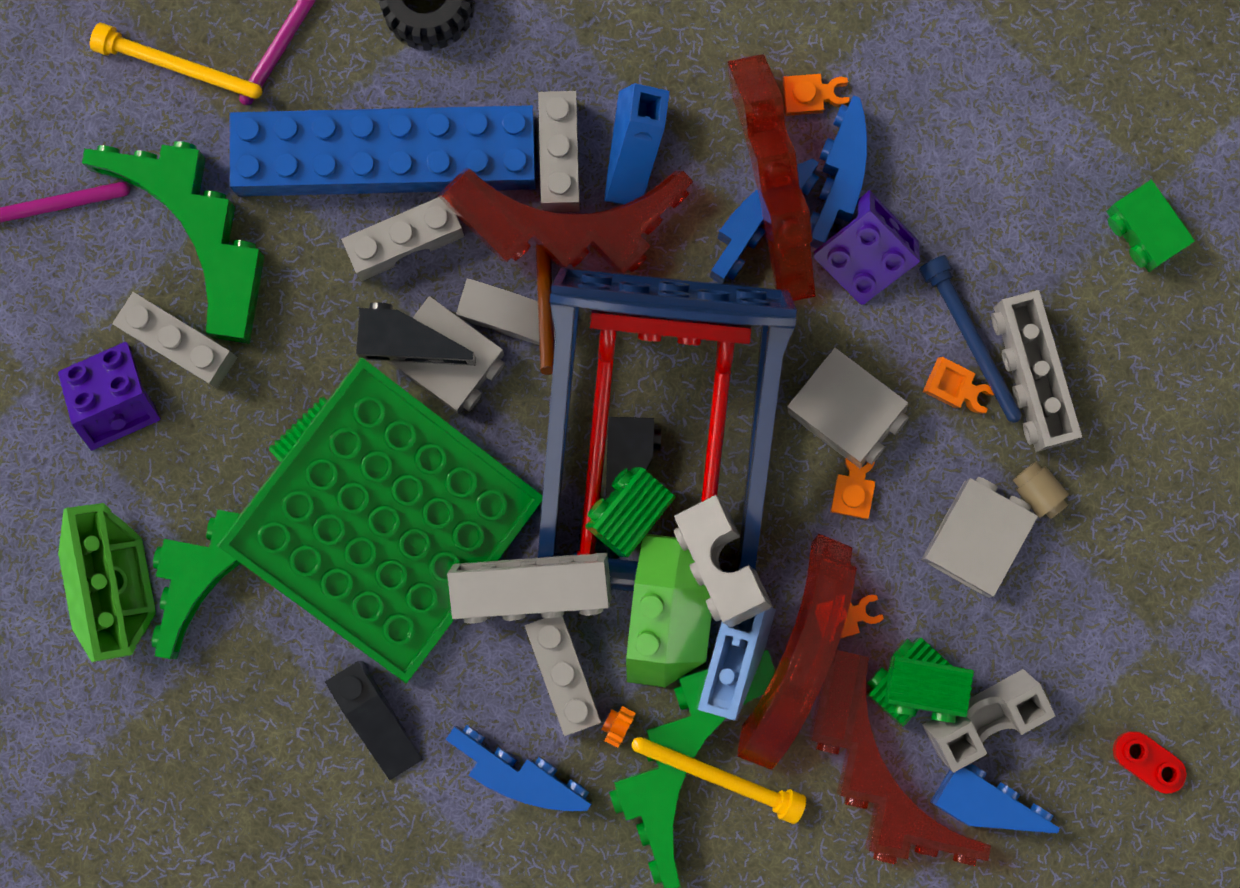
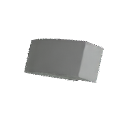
[456,278,556,345]

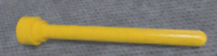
[90,22,262,99]
[632,737,806,824]

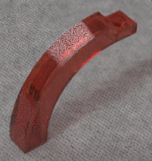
[737,533,857,770]

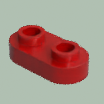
[1113,731,1186,794]

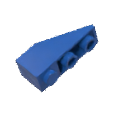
[604,83,670,208]
[930,763,1060,833]

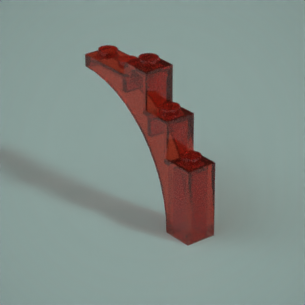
[727,54,816,301]
[437,168,693,273]
[808,649,991,866]

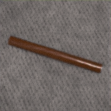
[536,242,555,375]

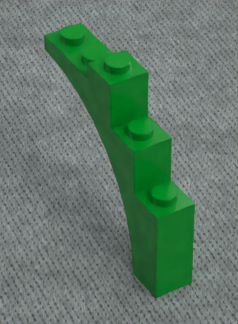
[82,141,265,344]
[152,509,241,659]
[609,650,780,888]

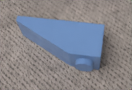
[698,608,776,721]

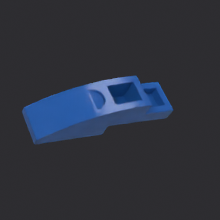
[805,95,867,248]
[710,158,819,284]
[445,725,592,811]

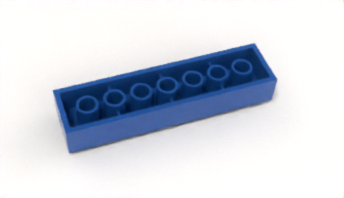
[230,105,536,197]

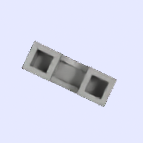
[538,91,580,213]
[341,194,465,281]
[112,292,238,389]
[674,495,773,628]
[524,615,601,736]
[922,669,1055,773]

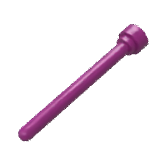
[239,0,316,106]
[0,181,131,223]

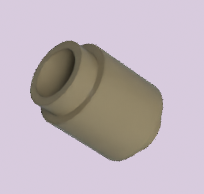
[1013,461,1069,519]

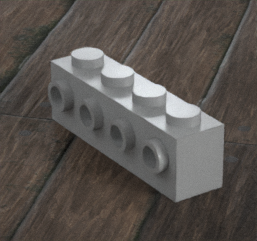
[991,290,1082,452]
[447,553,612,623]

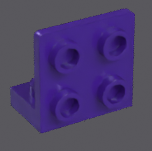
[814,190,920,305]
[58,342,161,451]

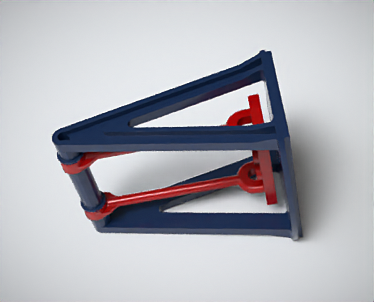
[538,268,797,592]

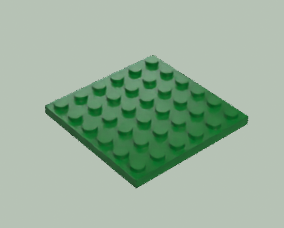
[217,357,543,684]

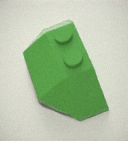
[58,503,156,662]
[626,534,712,687]

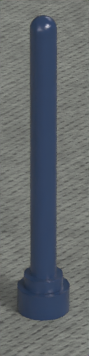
[919,255,1022,423]

